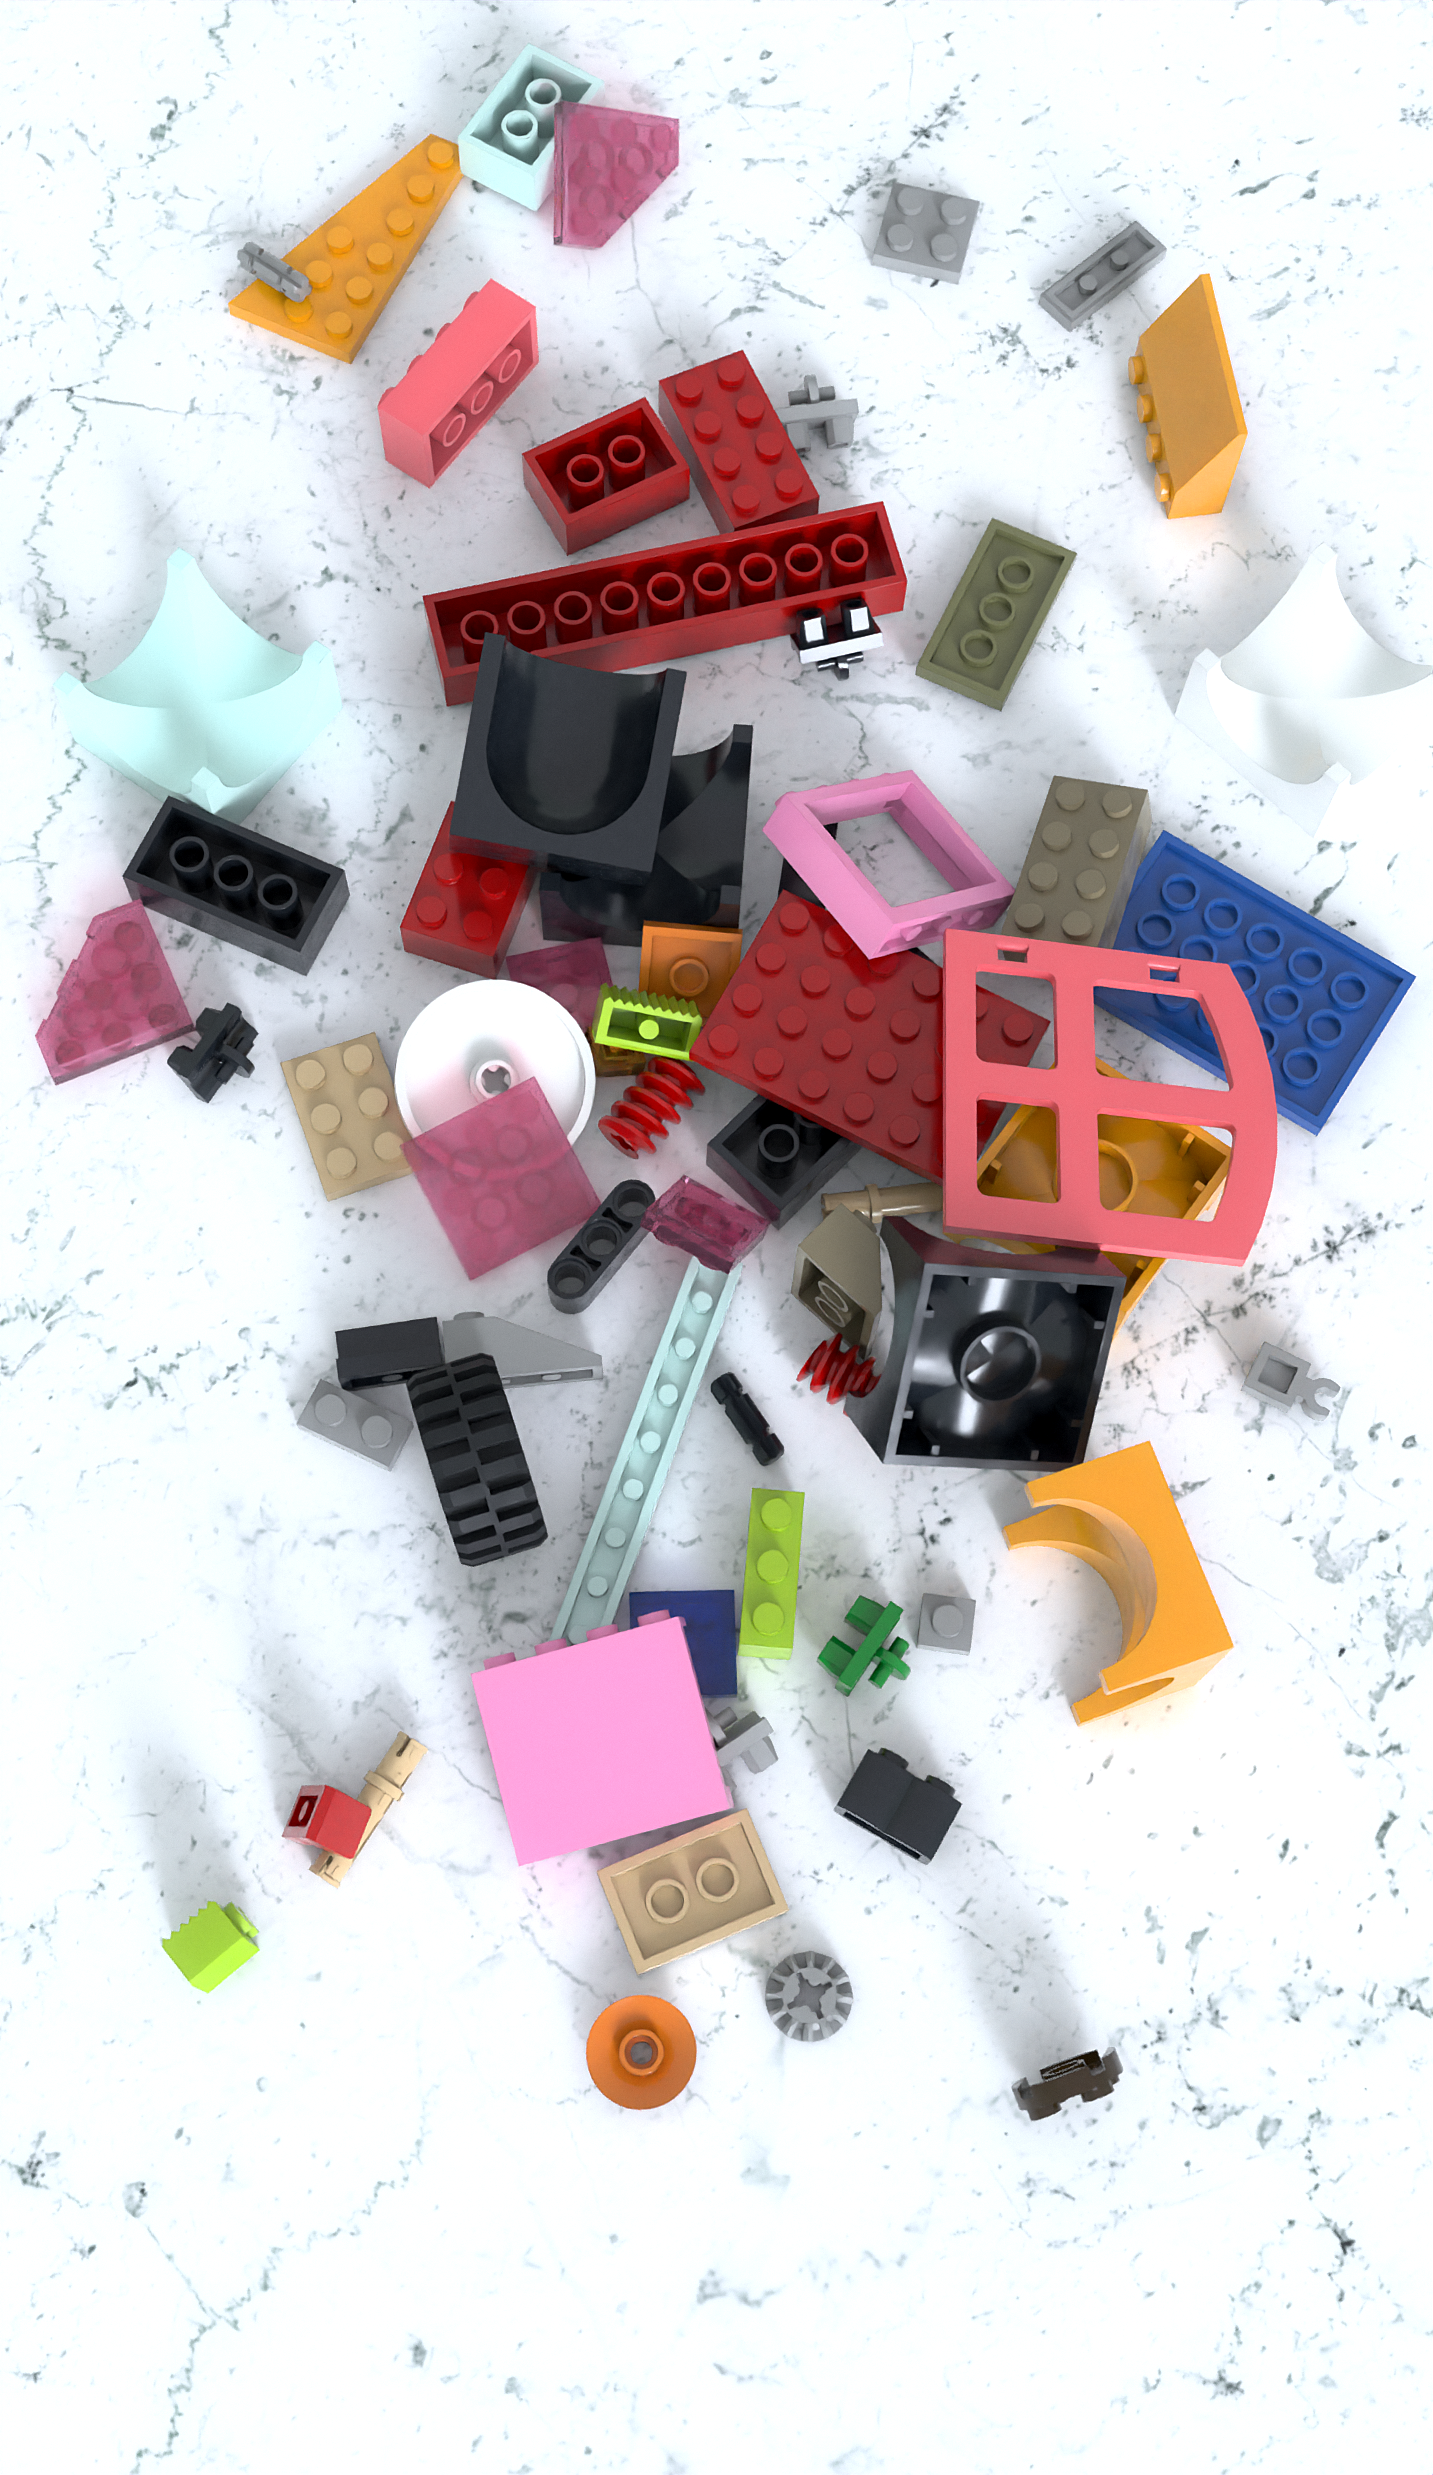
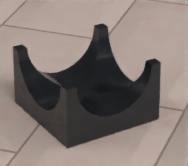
[539,724,753,947]
[844,1215,1127,1472]

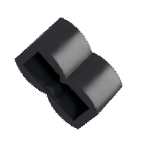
[834,1748,962,1865]

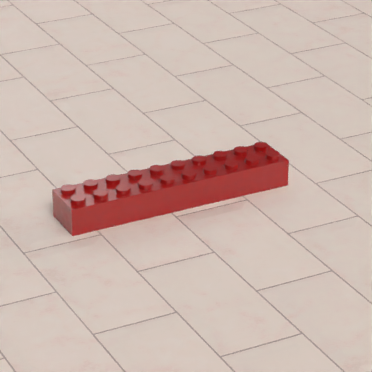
[422,501,908,707]

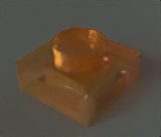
[585,1026,647,1078]

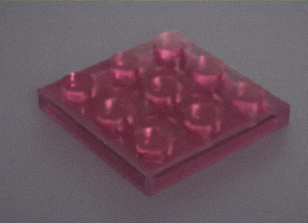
[399,1076,601,1281]

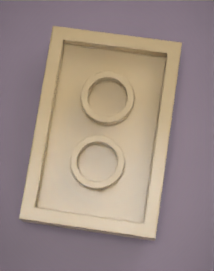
[280,1032,423,1202]
[597,1808,789,1976]

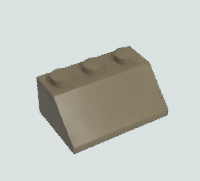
[791,1203,882,1361]

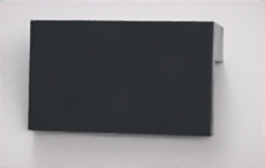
[335,1317,443,1392]

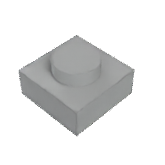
[916,1593,976,1656]

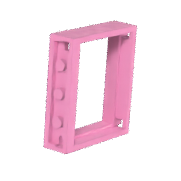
[762,770,1015,959]

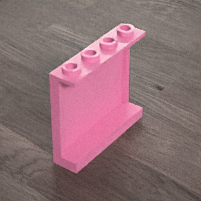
[471,1609,735,1866]

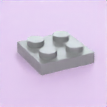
[872,182,980,285]

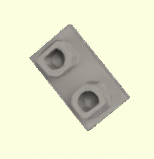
[775,375,859,454]
[704,1706,778,1793]

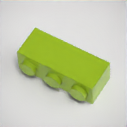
[738,1488,805,1660]

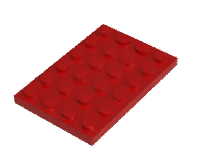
[689,889,1051,1187]

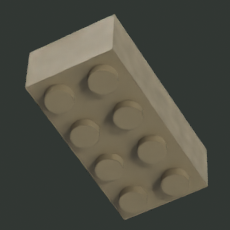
[1000,775,1152,963]

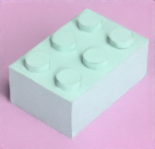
[457,43,605,212]

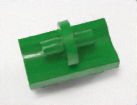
[817,1595,911,1697]

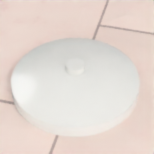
[394,980,596,1181]

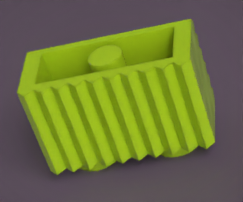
[591,982,703,1062]
[161,1901,260,1993]

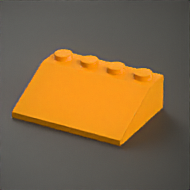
[1128,273,1248,519]

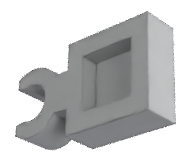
[1240,1342,1341,1421]

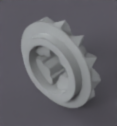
[765,1951,853,2042]

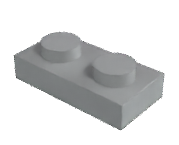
[296,1379,414,1472]

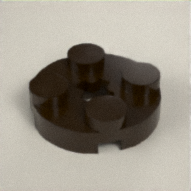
[1011,2047,1124,2121]

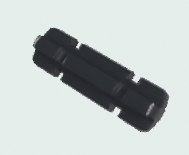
[710,1372,784,1466]

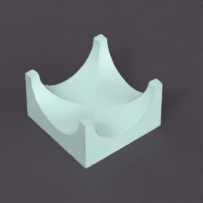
[53,547,343,825]

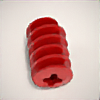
[598,1056,706,1159]
[796,1332,883,1417]

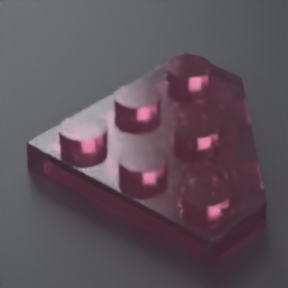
[554,101,679,250]
[35,899,196,1086]

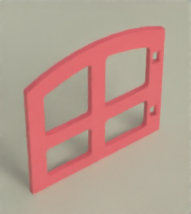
[943,928,1277,1267]

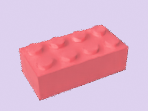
[378,279,539,489]

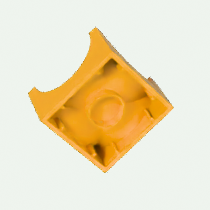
[942,1056,1231,1342]
[1001,1440,1234,1727]

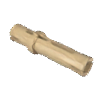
[821,1182,943,1224]
[309,1731,428,1889]

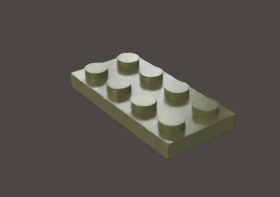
[915,518,1077,711]

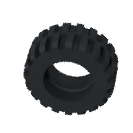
[406,1353,548,1567]

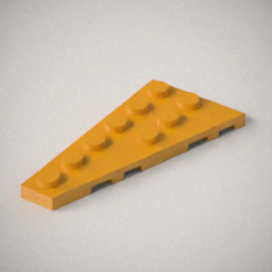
[228,134,463,364]

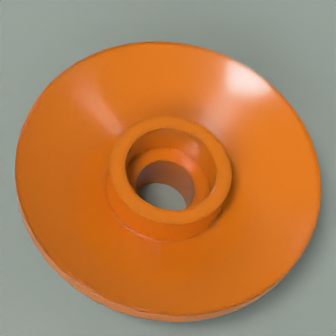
[586,1995,697,2110]

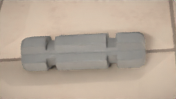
[237,242,312,302]

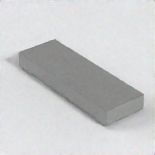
[1039,221,1167,333]

